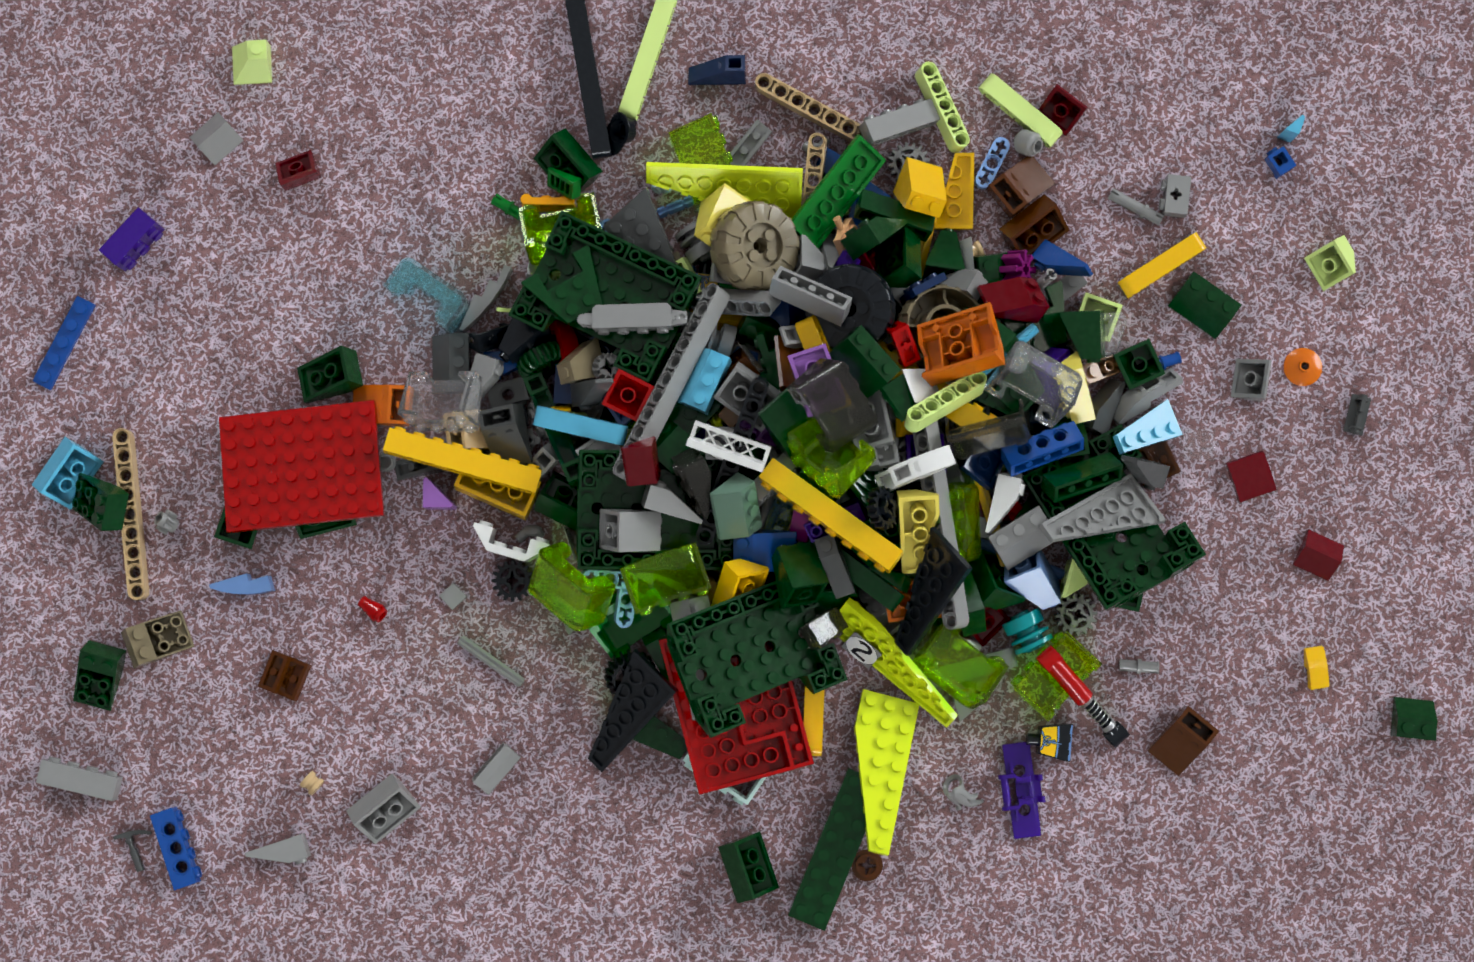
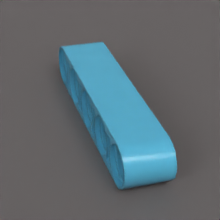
[533,405,628,446]

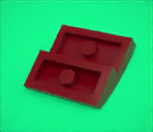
[1226,451,1276,502]

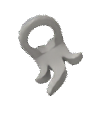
[943,774,984,810]

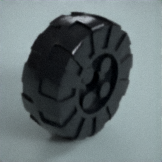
[805,264,896,350]

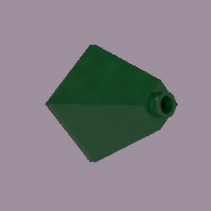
[922,228,965,280]

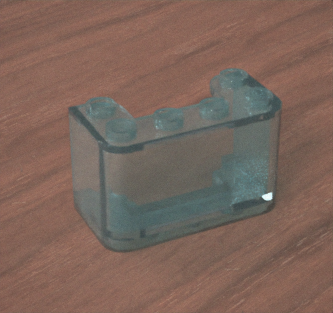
[383,258,470,333]

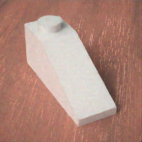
[985,474,1025,534]

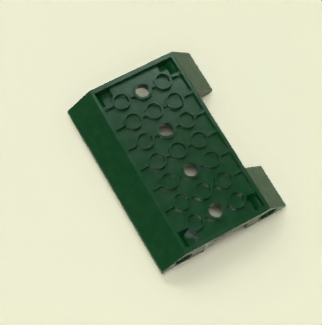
[508,211,702,383]
[1022,424,1206,610]
[576,450,736,570]
[667,581,848,738]

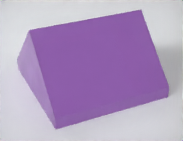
[423,477,458,510]

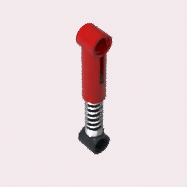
[1036,645,1130,748]

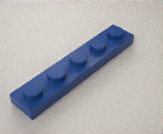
[32,296,96,390]

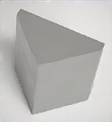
[190,112,244,165]
[1231,359,1272,402]

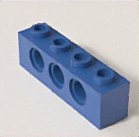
[1001,421,1084,477]
[150,806,202,891]

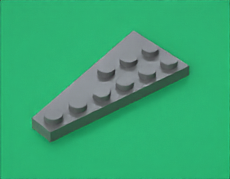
[1039,474,1166,543]

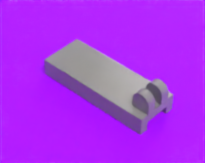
[725,119,772,166]

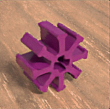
[999,250,1036,280]

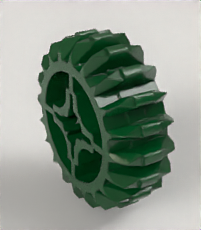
[516,341,562,378]

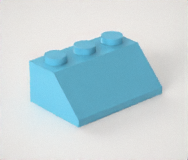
[677,348,732,415]
[32,437,104,510]

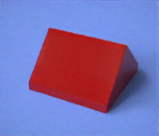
[602,369,654,421]

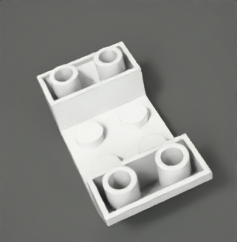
[473,520,553,563]

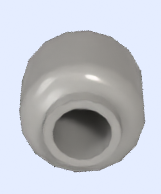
[1013,129,1043,157]

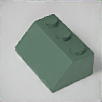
[710,472,762,540]

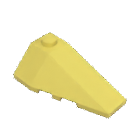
[896,489,940,574]

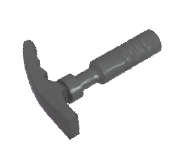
[113,830,152,873]

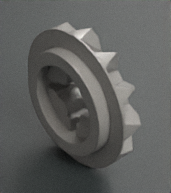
[592,352,618,379]

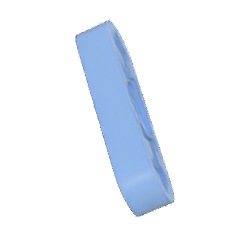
[975,137,1010,190]

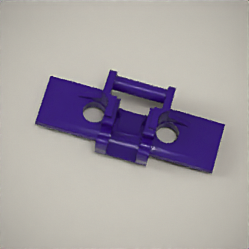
[998,742,1046,839]

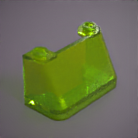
[912,622,1009,709]

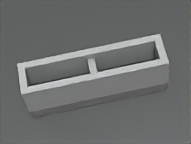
[471,742,521,795]

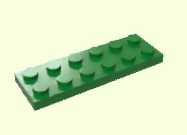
[792,135,886,248]

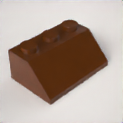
[999,194,1069,255]
[774,335,804,403]

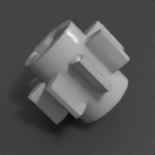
[154,509,179,535]

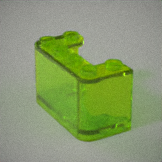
[518,192,602,266]
[528,541,616,631]
[1010,631,1102,722]

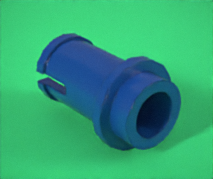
[1158,351,1182,370]

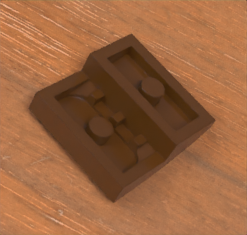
[1138,440,1181,489]
[258,650,312,701]

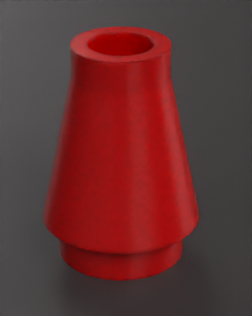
[358,596,388,623]

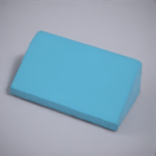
[1277,115,1305,142]

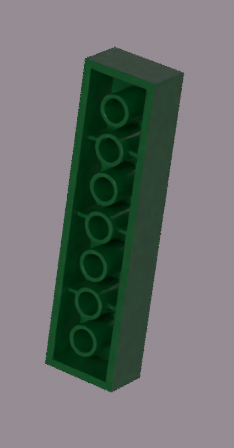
[788,768,866,931]

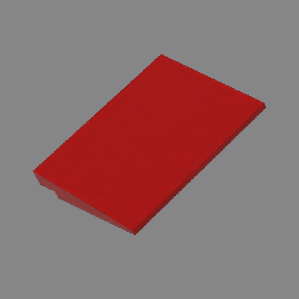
[659,639,814,795]

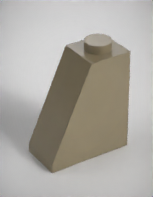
[556,338,605,385]

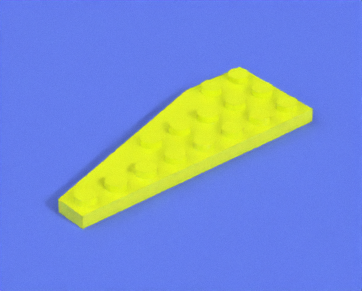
[646,162,803,219]
[826,597,958,728]
[854,689,919,856]

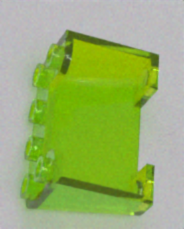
[668,113,733,206]
[787,411,876,499]
[948,483,981,563]
[620,542,712,616]

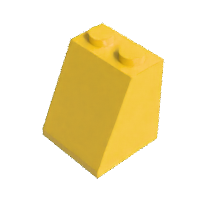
[893,157,947,218]

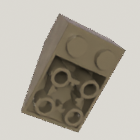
[121,610,194,669]

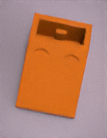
[353,385,412,427]

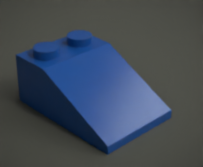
[733,529,797,572]

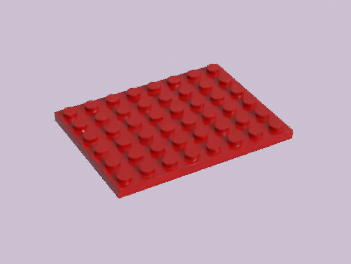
[219,400,385,533]

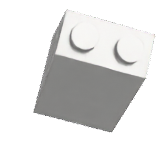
[599,509,662,552]

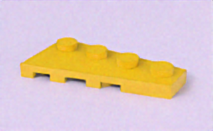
[934,153,975,230]

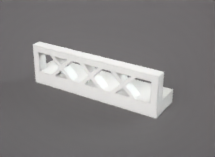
[686,420,771,472]

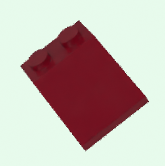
[977,277,1049,323]

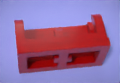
[886,321,921,368]

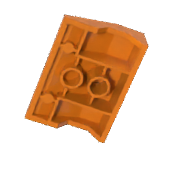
[917,302,1005,386]

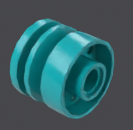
[1002,607,1053,655]

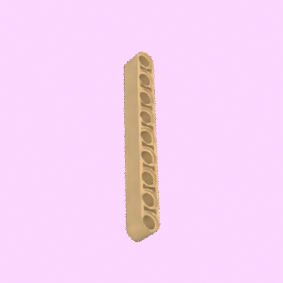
[112,428,149,601]

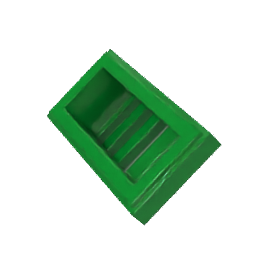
[547,167,581,200]

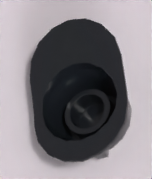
[607,112,637,156]

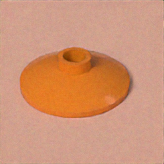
[1283,348,1322,386]

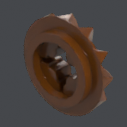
[851,849,883,881]

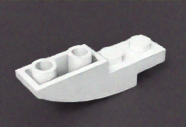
[875,445,956,492]

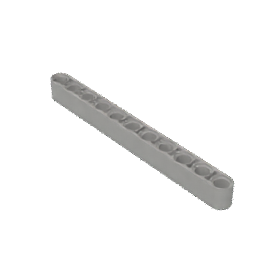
[613,283,730,481]
[913,419,969,630]

